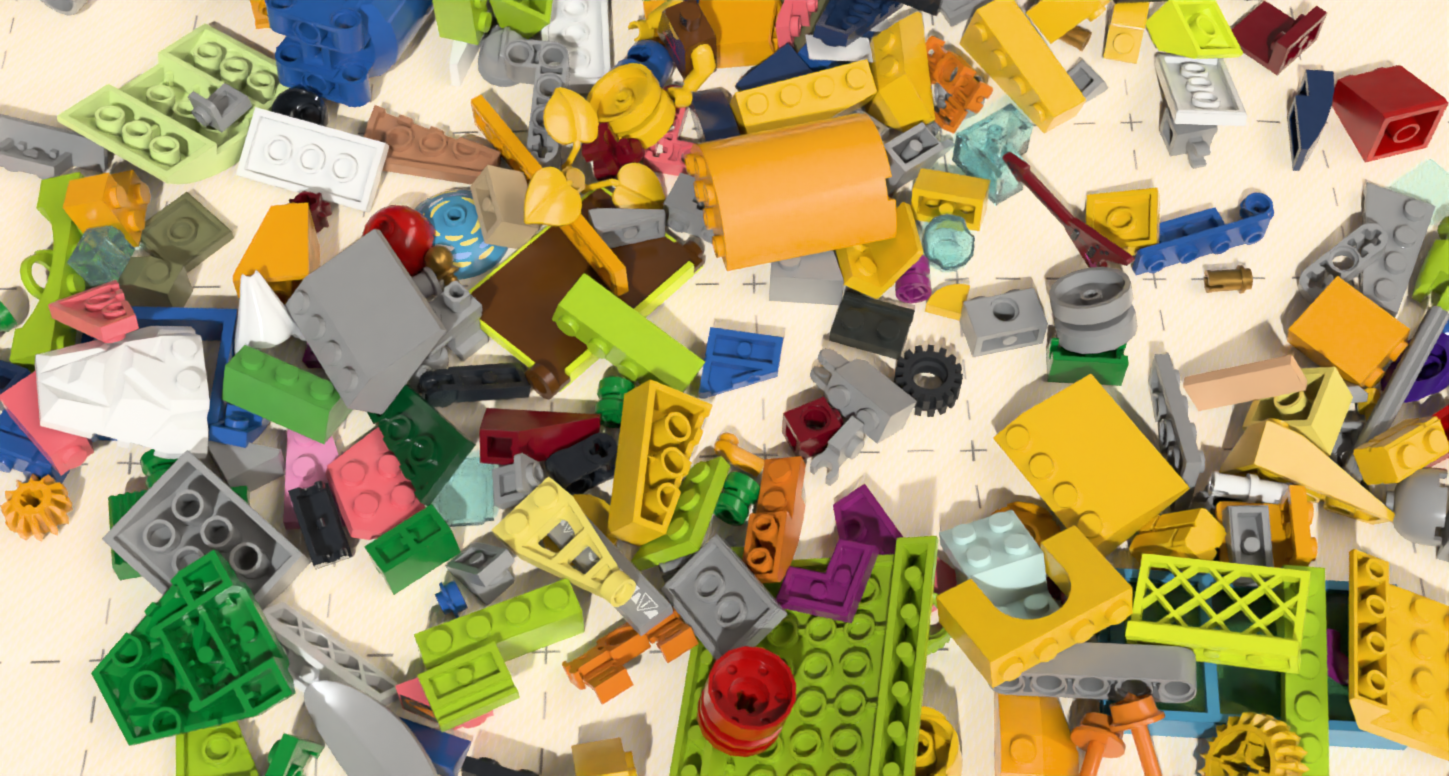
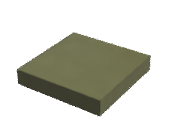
[139,191,234,273]

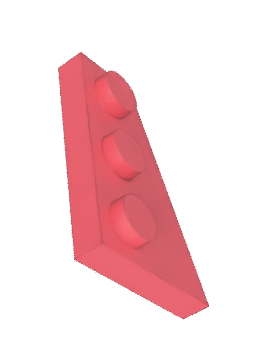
[48,280,139,343]

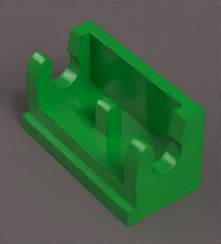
[1046,338,1129,386]
[364,504,461,595]

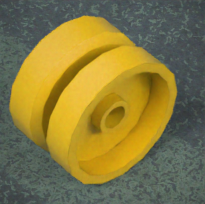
[587,63,676,150]

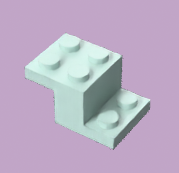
[938,510,1060,619]

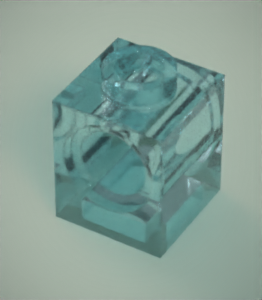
[67,226,135,286]

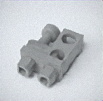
[421,280,488,371]

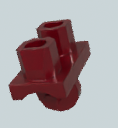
[582,122,645,182]

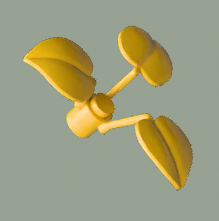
[523,87,666,227]

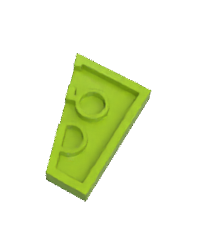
[631,456,730,571]
[175,721,260,776]

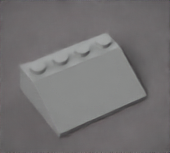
[285,229,447,414]
[102,450,312,610]

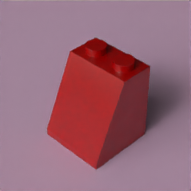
[1332,65,1449,163]

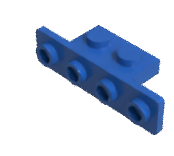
[1132,207,1271,276]

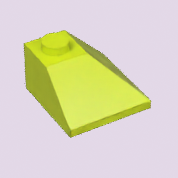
[1146,0,1243,59]

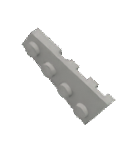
[1359,182,1436,318]
[1148,354,1205,513]

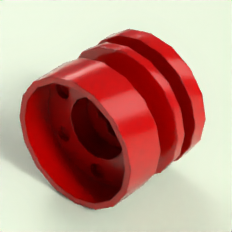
[697,646,796,757]

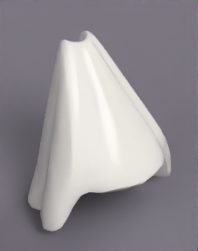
[234,270,306,354]

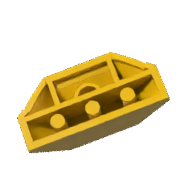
[865,11,935,133]

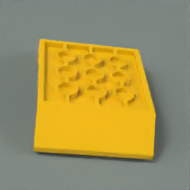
[1349,549,1449,761]

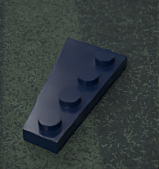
[813,0,904,47]

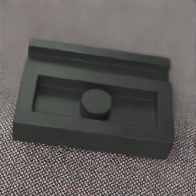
[829,291,915,360]

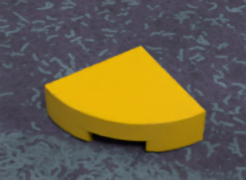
[925,284,970,321]

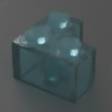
[952,103,1033,206]

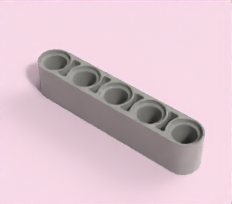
[988,642,1197,703]

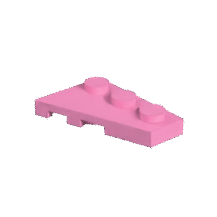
[283,429,346,530]

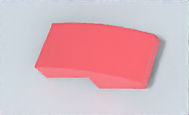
[775,0,818,49]

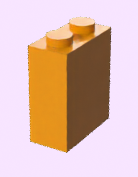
[698,0,782,69]
[1287,276,1410,390]

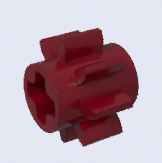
[288,191,332,233]

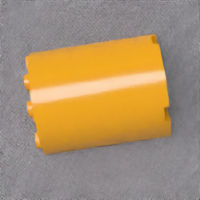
[684,113,897,271]

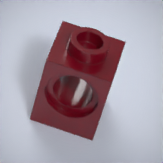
[782,396,844,460]

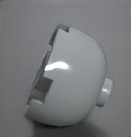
[1385,467,1448,547]

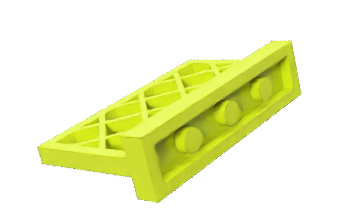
[1125,553,1311,674]

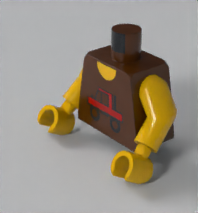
[628,0,717,108]

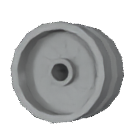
[1048,267,1138,354]

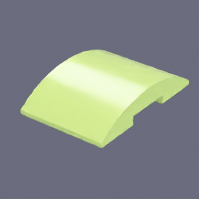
[57,23,289,184]

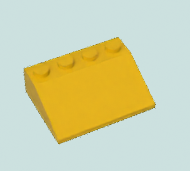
[993,374,1190,557]

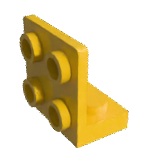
[835,202,923,300]

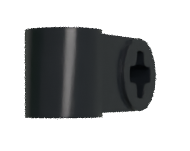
[544,433,618,495]

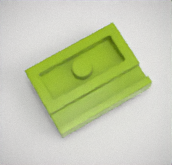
[417,641,520,732]

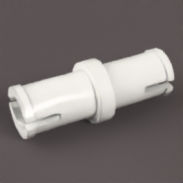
[1208,471,1292,504]

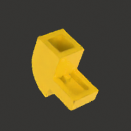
[1103,2,1150,64]

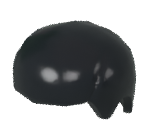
[272,88,329,127]

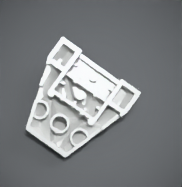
[35,326,210,459]

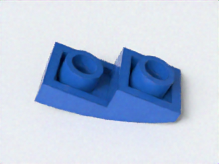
[209,403,270,448]

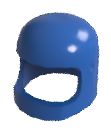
[612,39,673,89]

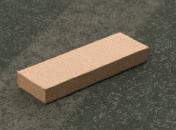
[1183,355,1307,411]

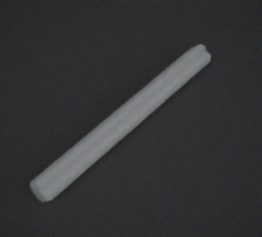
[1342,306,1449,484]

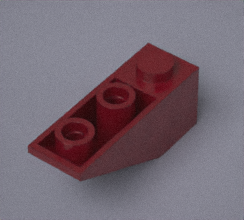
[479,408,601,465]

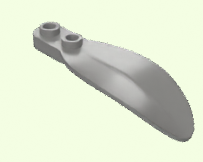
[303,680,438,776]

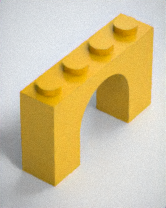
[936,525,1133,688]

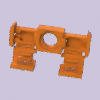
[925,36,993,134]
[561,601,699,705]

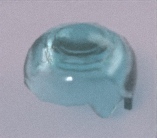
[921,213,975,273]

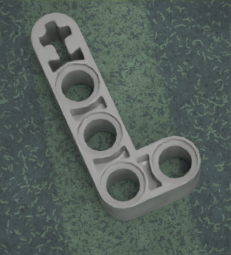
[503,39,570,169]

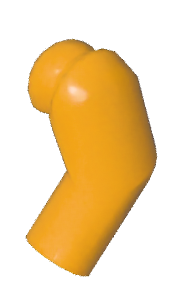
[714,432,765,477]

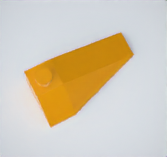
[994,691,1079,776]

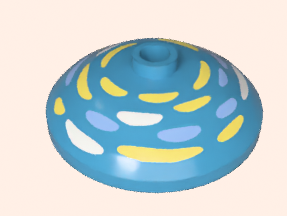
[415,189,508,280]

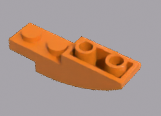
[742,456,806,584]

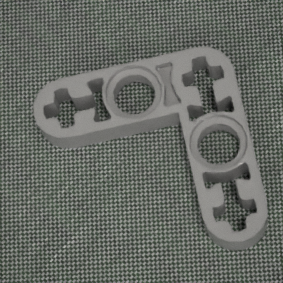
[1298,223,1388,305]

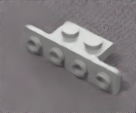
[0,114,108,179]

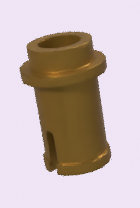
[1059,26,1092,51]
[1204,265,1253,294]

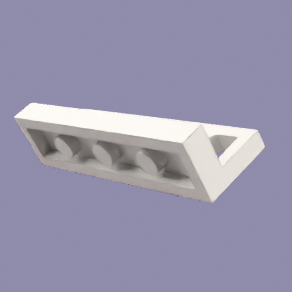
[262,601,399,706]

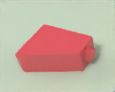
[0,371,94,476]

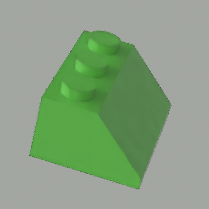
[222,345,353,444]

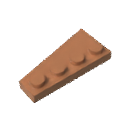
[363,105,502,185]

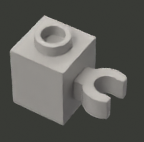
[1159,108,1218,169]

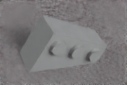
[769,250,844,306]

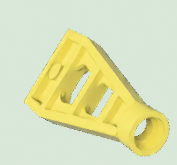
[492,476,636,607]

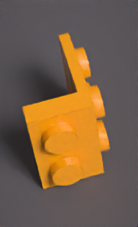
[1215,485,1318,568]

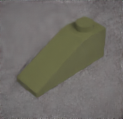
[85,256,193,308]

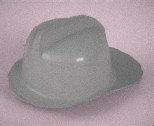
[478,26,534,87]

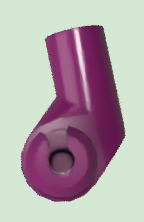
[1326,629,1349,687]

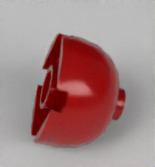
[362,205,436,276]

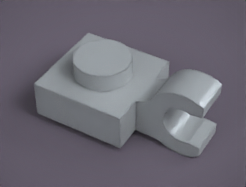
[810,416,865,486]

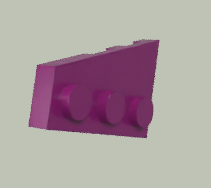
[833,483,903,555]

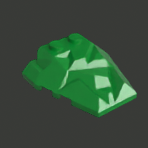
[91,549,296,746]

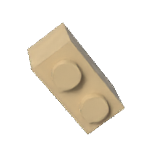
[470,165,539,249]

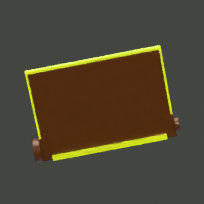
[469,187,704,400]

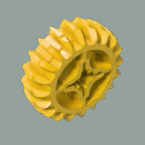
[1198,712,1310,776]

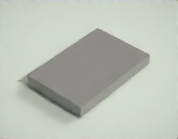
[659,533,788,660]

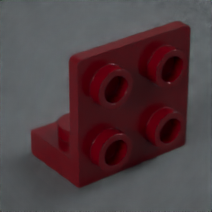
[1231,1,1328,76]

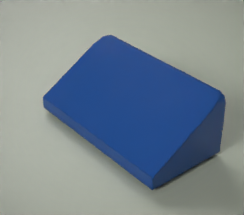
[398,716,472,776]

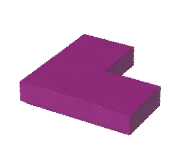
[775,538,879,623]

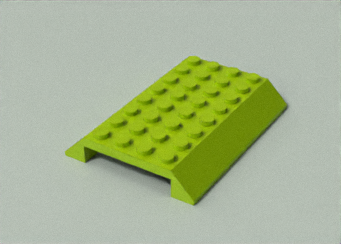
[669,536,939,776]

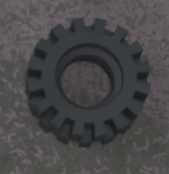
[893,344,963,417]

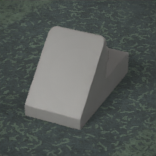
[445,541,515,605]

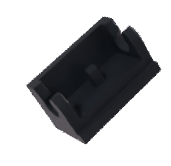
[288,481,353,570]

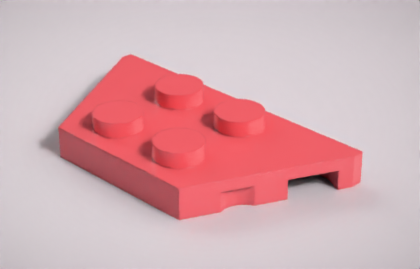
[325,427,426,540]

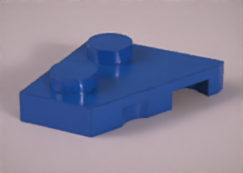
[698,327,784,399]

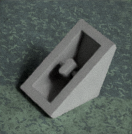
[208,434,286,492]

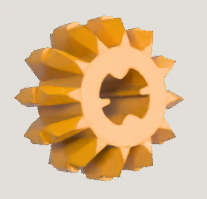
[0,473,73,542]

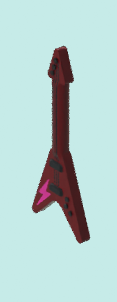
[1002,151,1134,268]

